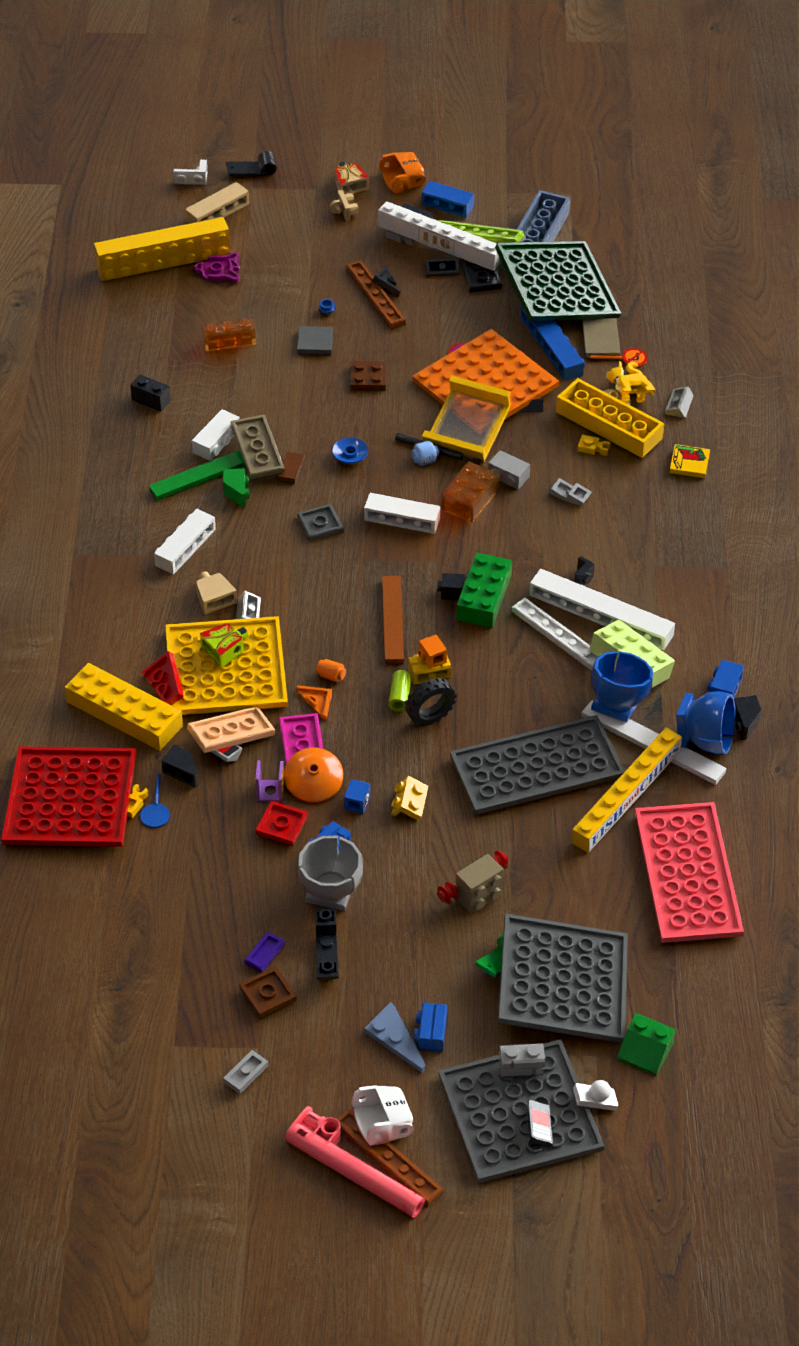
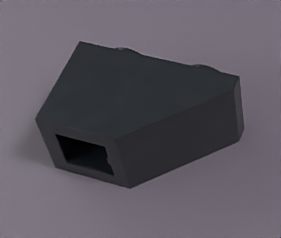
[734,695,762,740]

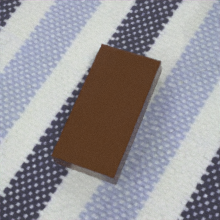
[278,452,305,484]

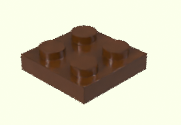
[351,361,386,390]
[239,966,297,1018]

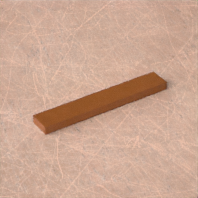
[346,260,406,329]
[382,576,404,664]
[337,1108,444,1207]

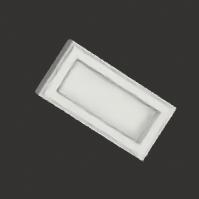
[573,1080,618,1111]

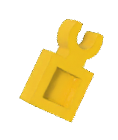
[577,434,611,456]
[127,784,148,818]

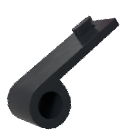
[226,151,277,176]

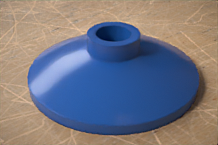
[333,437,368,464]

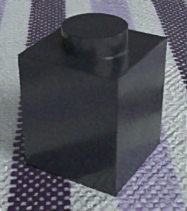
[438,573,465,600]

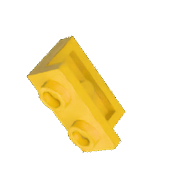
[391,776,428,820]

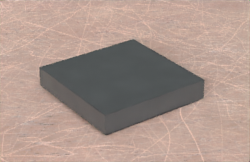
[297,326,333,355]
[297,504,344,542]

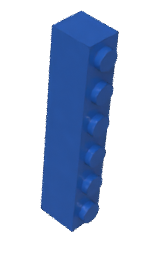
[520,304,585,381]

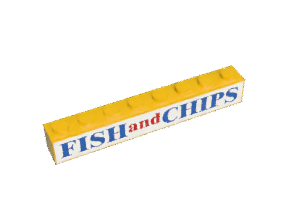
[572,727,682,853]

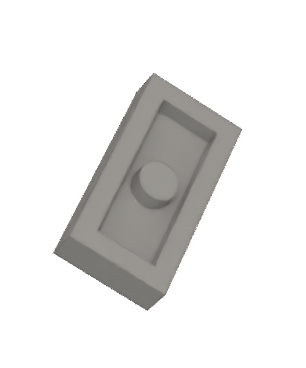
[223,1050,268,1094]

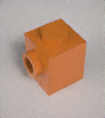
[418,634,447,669]

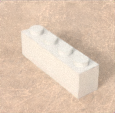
[364,493,440,534]
[154,509,216,575]

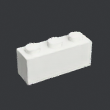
[192,409,240,461]

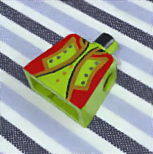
[200,623,249,668]

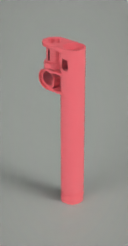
[285,1106,425,1218]

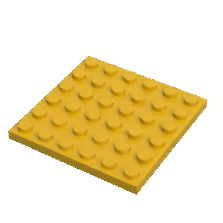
[166,616,288,715]

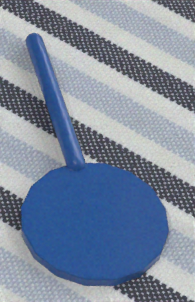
[140,773,170,828]

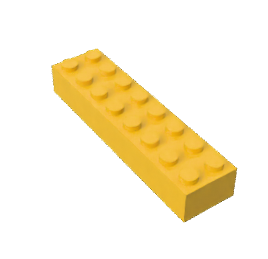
[94,217,230,282]

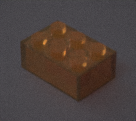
[441,461,500,523]

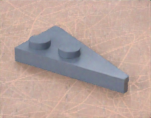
[364,1002,426,1073]

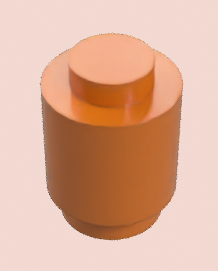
[316,659,346,682]

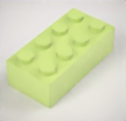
[589,620,675,688]

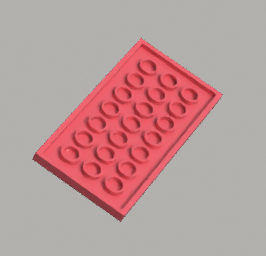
[635,802,744,943]

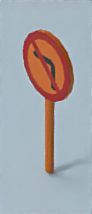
[590,348,648,367]

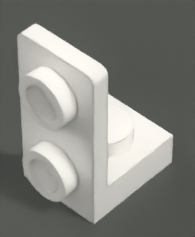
[173,160,208,185]

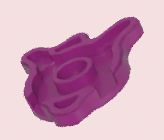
[194,252,240,283]

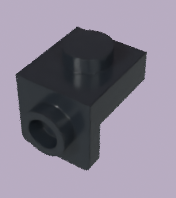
[574,556,595,586]

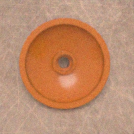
[284,748,343,803]

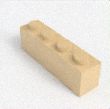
[185,182,249,224]

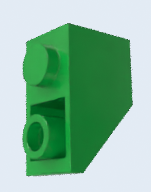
[223,469,249,507]

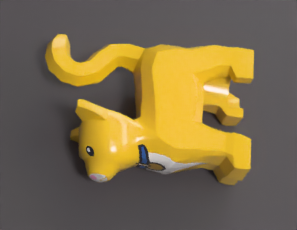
[606,362,655,403]

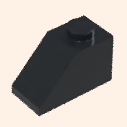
[161,745,198,788]

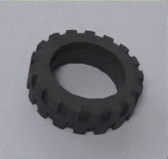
[405,678,457,726]

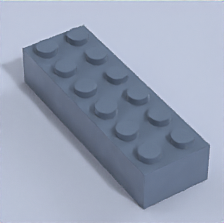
[517,190,570,242]

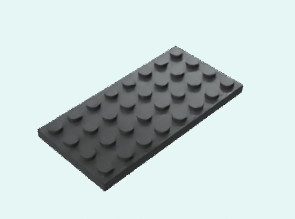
[450,715,625,815]

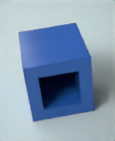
[344,779,370,814]

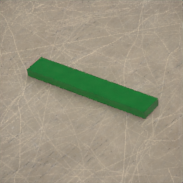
[149,450,245,501]

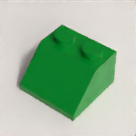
[617,1013,675,1076]

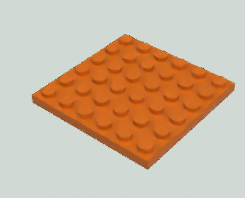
[412,329,559,435]

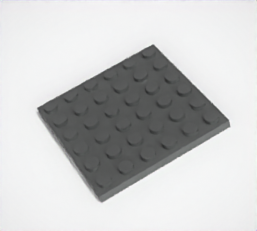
[497,914,628,1043]
[438,1039,604,1184]

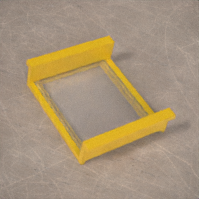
[422,376,511,462]

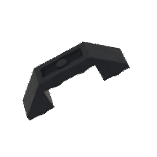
[315,908,339,979]

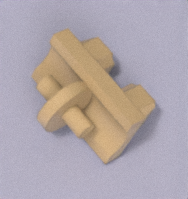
[330,190,358,221]

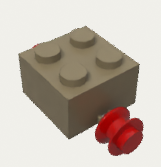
[437,850,508,914]

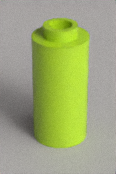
[388,670,412,712]

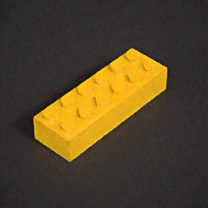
[556,378,664,458]
[65,663,183,751]

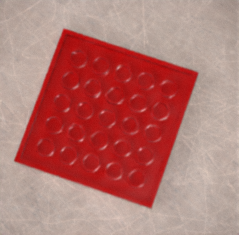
[1,746,136,847]

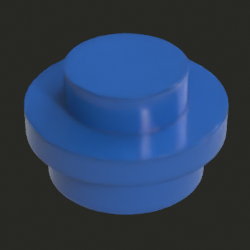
[318,299,335,314]

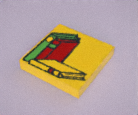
[670,444,710,478]

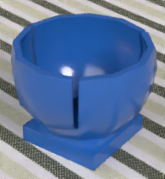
[591,651,653,723]
[676,691,735,755]

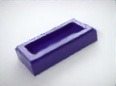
[244,931,285,973]

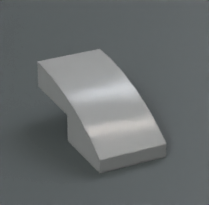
[549,478,592,505]

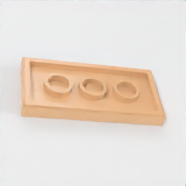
[187,706,275,753]

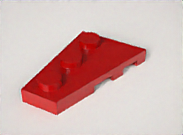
[141,651,184,706]

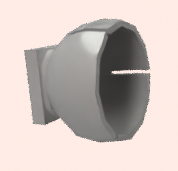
[297,836,363,911]

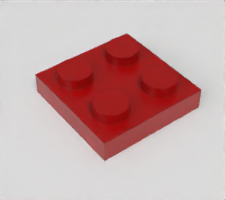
[255,800,308,846]

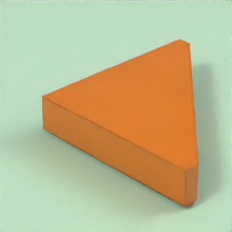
[297,685,332,720]

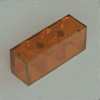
[202,318,256,351]

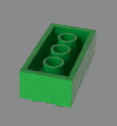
[456,552,512,628]

